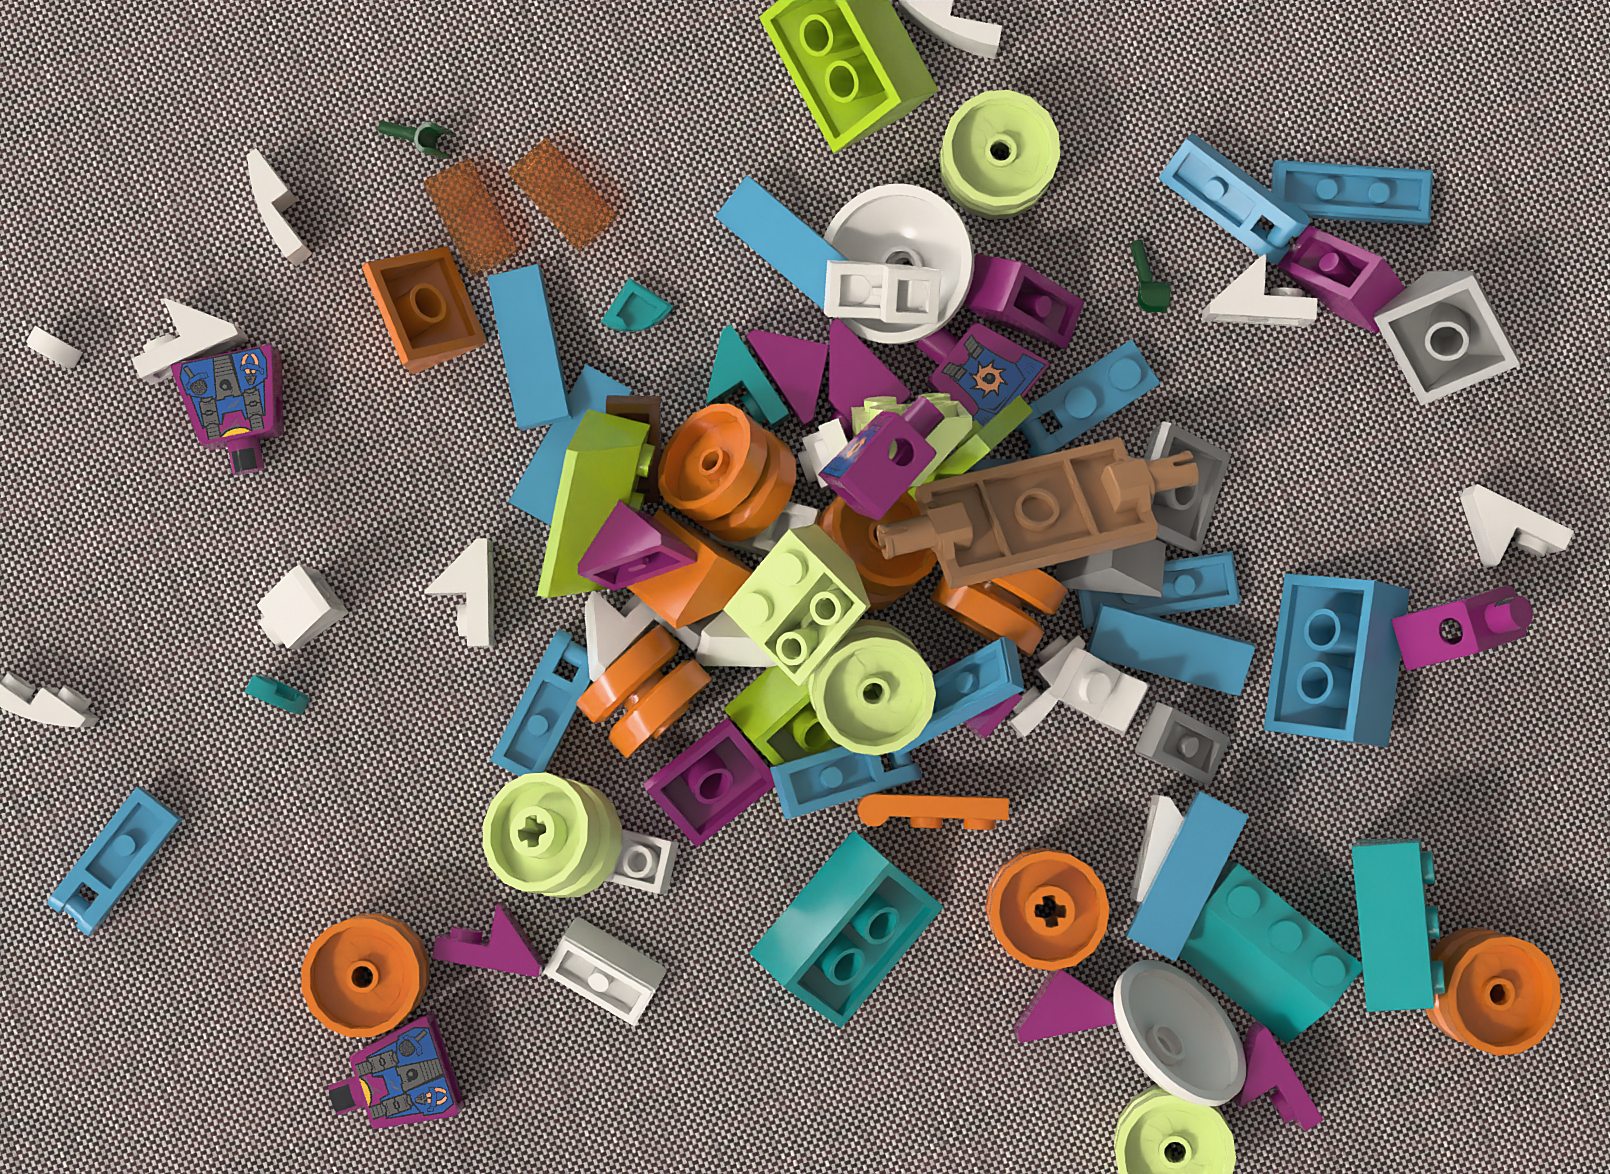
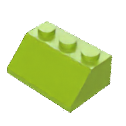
[759,0,939,153]
[537,409,655,598]
[723,619,872,766]

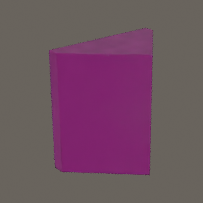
[642,717,775,847]

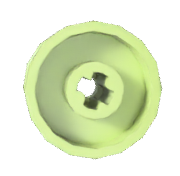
[939,90,1060,220]
[806,619,936,755]
[483,773,622,898]
[1114,1085,1236,1174]

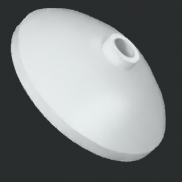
[823,184,974,344]
[1114,960,1246,1106]

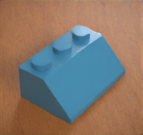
[1263,573,1410,748]

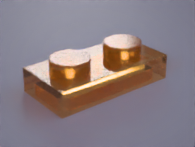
[507,137,618,253]
[423,158,520,278]

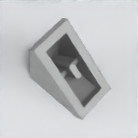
[1056,539,1166,597]

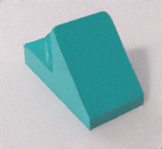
[706,324,789,430]

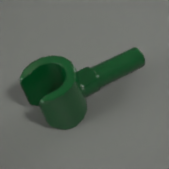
[378,121,455,159]
[1130,240,1170,312]

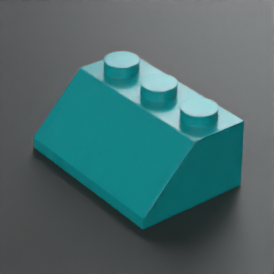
[749,830,944,1028]
[1352,839,1446,1012]
[1179,860,1363,1044]

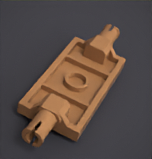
[877,437,1199,590]

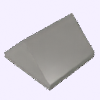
[1374,271,1521,406]
[1144,421,1231,554]

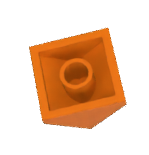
[362,246,488,375]
[627,509,754,630]

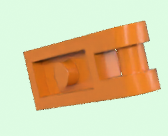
[857,793,1009,830]

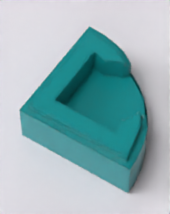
[601,277,674,332]
[244,674,310,715]

